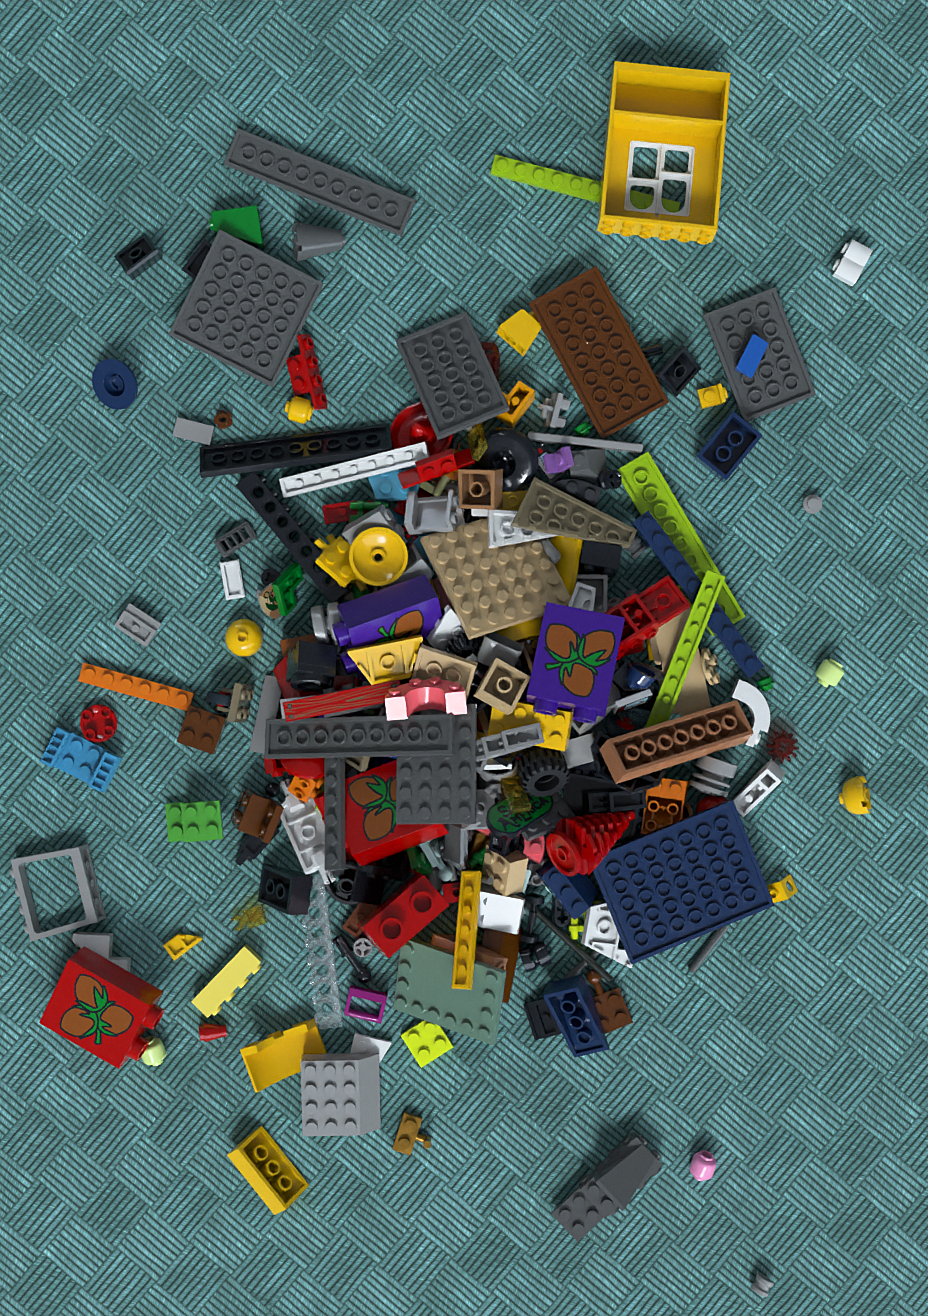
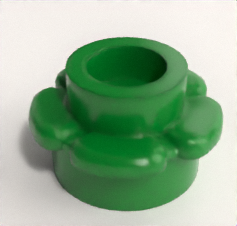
[573,421,592,437]
[756,676,775,692]

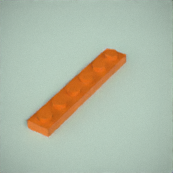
[78,663,195,711]

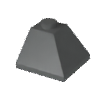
[569,449,607,485]

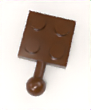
[586,969,633,1034]

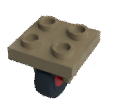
[206,683,254,723]

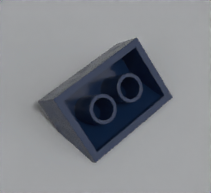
[535,859,598,920]

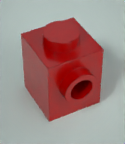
[442,880,461,903]

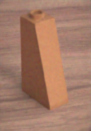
[430,934,508,970]

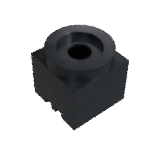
[286,640,337,692]

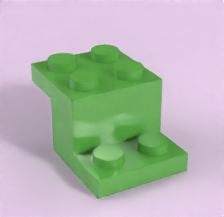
[165,800,224,843]

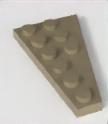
[510,477,637,548]

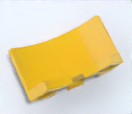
[240,1018,327,1093]

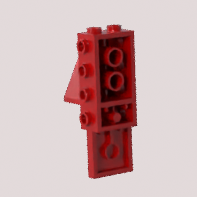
[604,575,691,660]

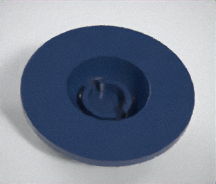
[92,358,138,410]

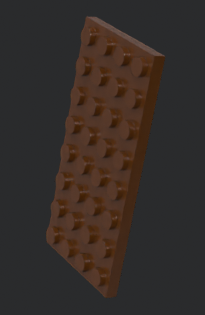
[528,266,669,439]

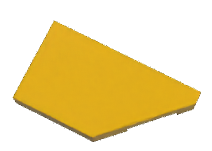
[163,933,203,961]

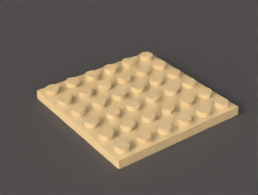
[420,518,571,640]

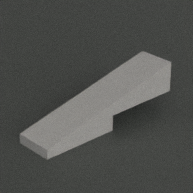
[249,675,282,754]

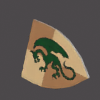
[256,582,280,619]

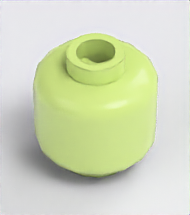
[815,658,844,687]
[142,1036,167,1066]

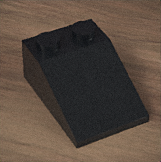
[258,864,313,915]

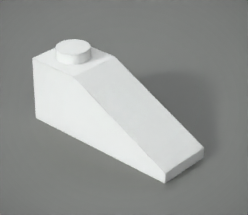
[733,759,785,817]

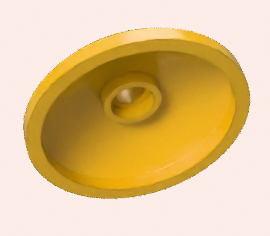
[349,527,408,586]

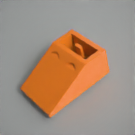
[641,777,689,834]

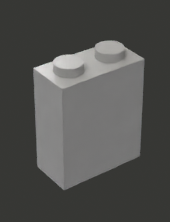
[342,504,405,558]

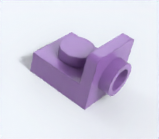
[542,446,574,474]

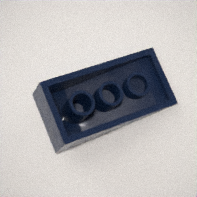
[543,974,609,1058]

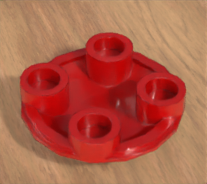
[80,704,117,742]

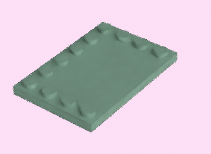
[393,938,506,1045]

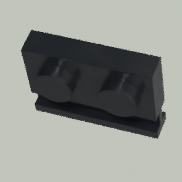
[523,997,562,1041]

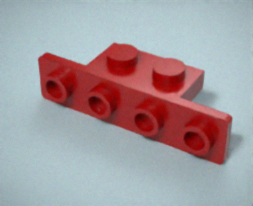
[286,334,328,410]
[397,448,475,489]

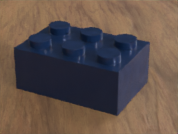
[694,411,763,482]

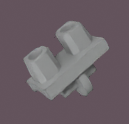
[537,393,571,428]

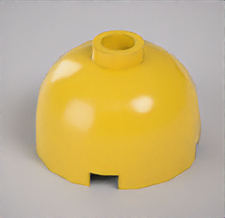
[225,619,263,657]
[839,776,871,814]

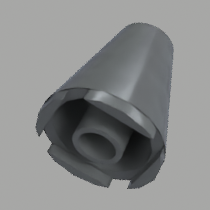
[292,222,345,261]

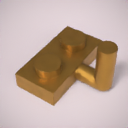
[392,1111,431,1155]

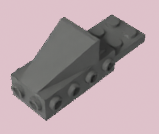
[551,1132,662,1242]

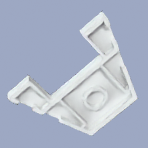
[581,901,633,968]

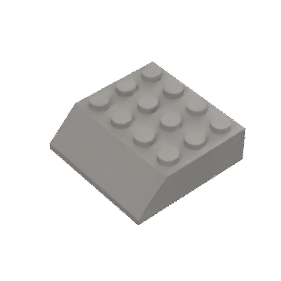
[300,1053,381,1136]

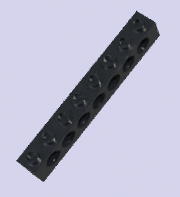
[235,471,352,603]

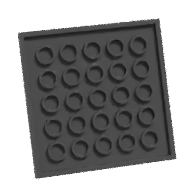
[168,229,324,387]

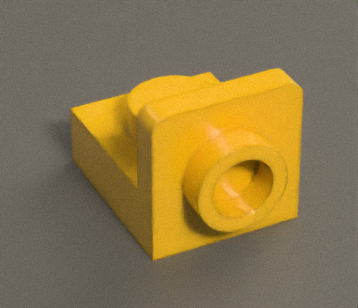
[697,383,728,409]

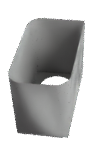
[477,632,524,667]
[557,730,595,768]

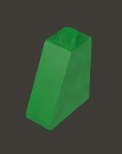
[209,205,264,248]

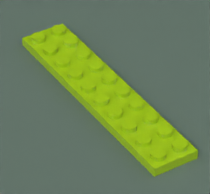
[617,452,746,636]

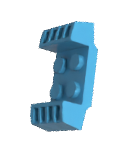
[40,725,123,792]

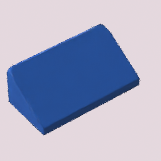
[735,334,769,378]

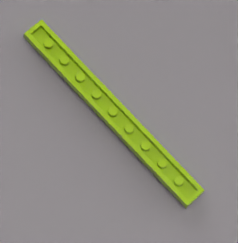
[490,155,680,213]
[645,569,726,728]

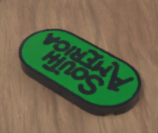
[486,787,553,838]

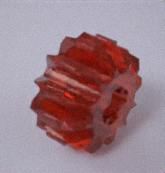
[766,731,799,763]

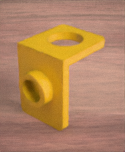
[767,874,798,903]

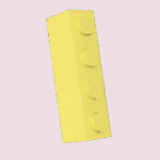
[191,944,263,1018]

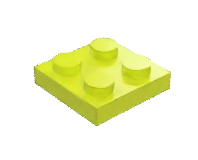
[401,1020,453,1068]

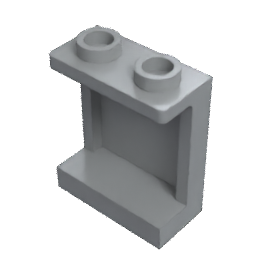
[404,489,460,535]

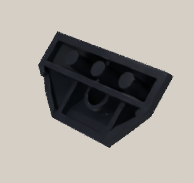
[590,731,666,795]

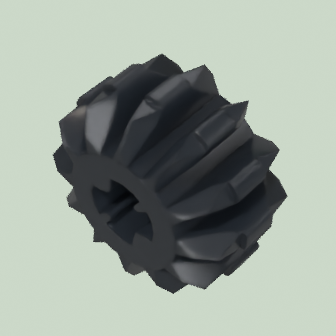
[445,631,480,658]

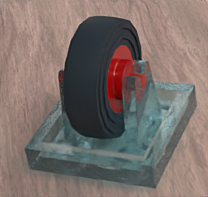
[600,706,651,738]

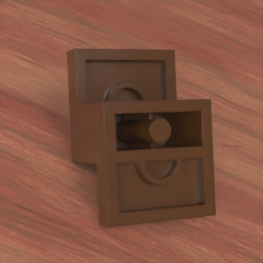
[231,787,284,844]

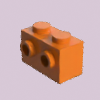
[288,776,324,803]

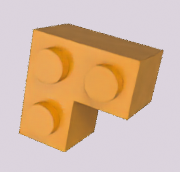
[495,381,535,429]

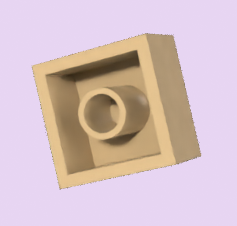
[474,658,530,715]
[482,844,528,897]

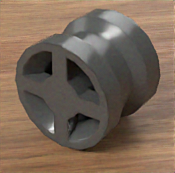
[625,536,648,559]

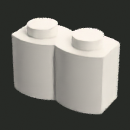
[832,239,873,286]

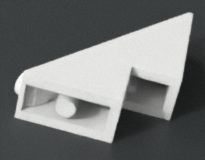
[72,931,131,972]

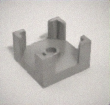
[461,784,502,830]

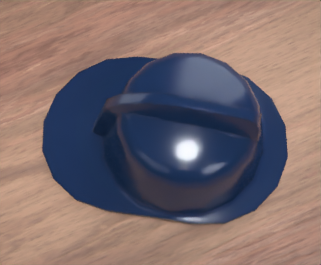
[626,663,665,689]

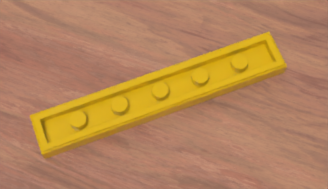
[451,870,482,990]

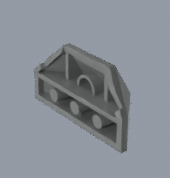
[438,824,468,871]

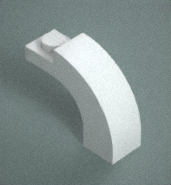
[729,679,770,747]

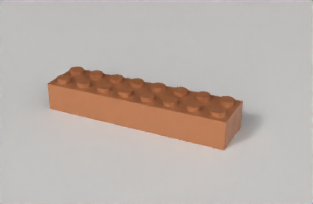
[599,700,754,784]

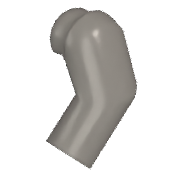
[540,538,561,564]

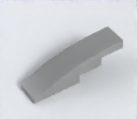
[477,723,544,762]

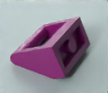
[344,985,388,1024]

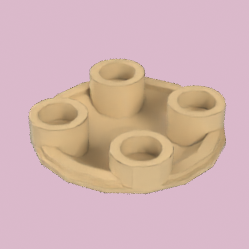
[701,648,720,685]

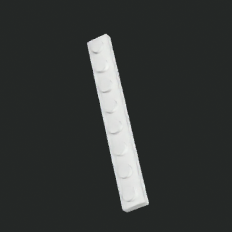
[279,442,430,498]

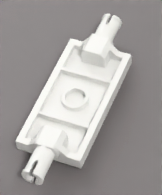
[280,779,336,884]

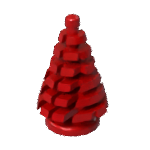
[546,810,635,876]

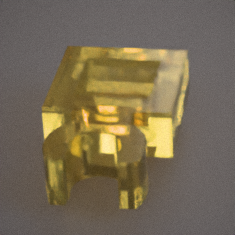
[231,904,268,931]

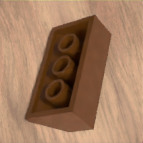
[481,927,523,1003]

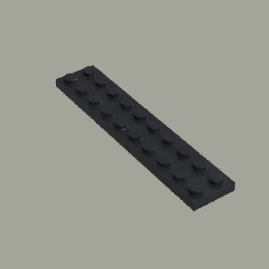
[200,423,393,478]

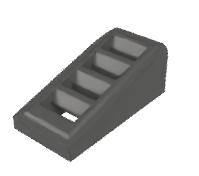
[214,521,257,558]

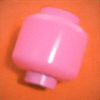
[689,1150,717,1181]

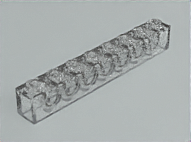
[302,872,344,1029]

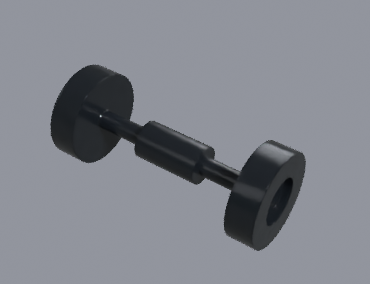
[520,893,545,943]

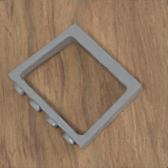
[10,844,106,942]

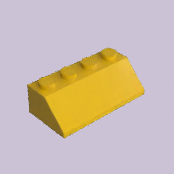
[227,1126,309,1215]

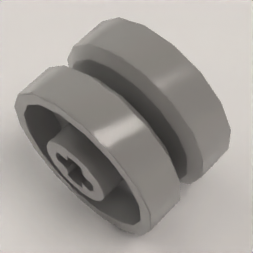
[311,602,340,645]

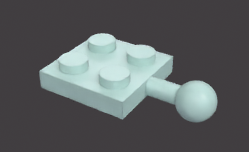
[419,838,453,881]

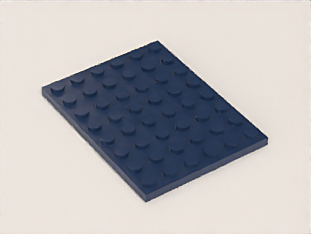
[593,799,774,965]

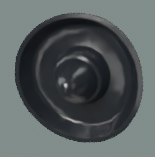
[474,428,539,492]

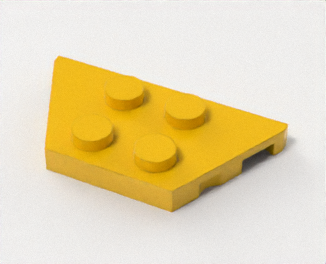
[347,635,423,685]

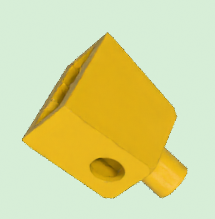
[496,309,541,357]

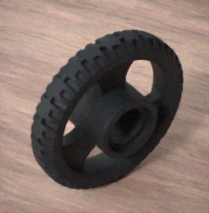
[324,859,359,905]

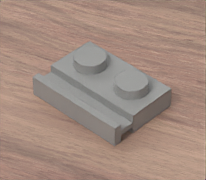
[114,603,162,647]

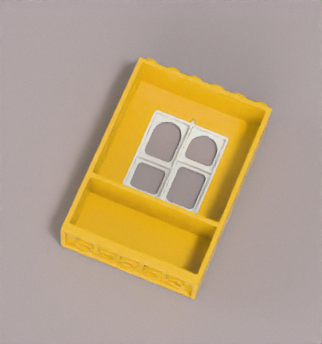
[597,61,731,244]

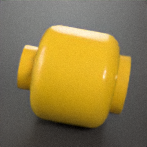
[284,396,314,424]

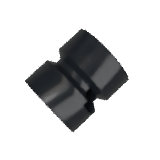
[518,940,552,973]

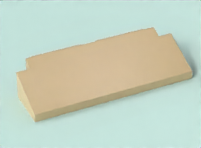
[649,601,711,717]

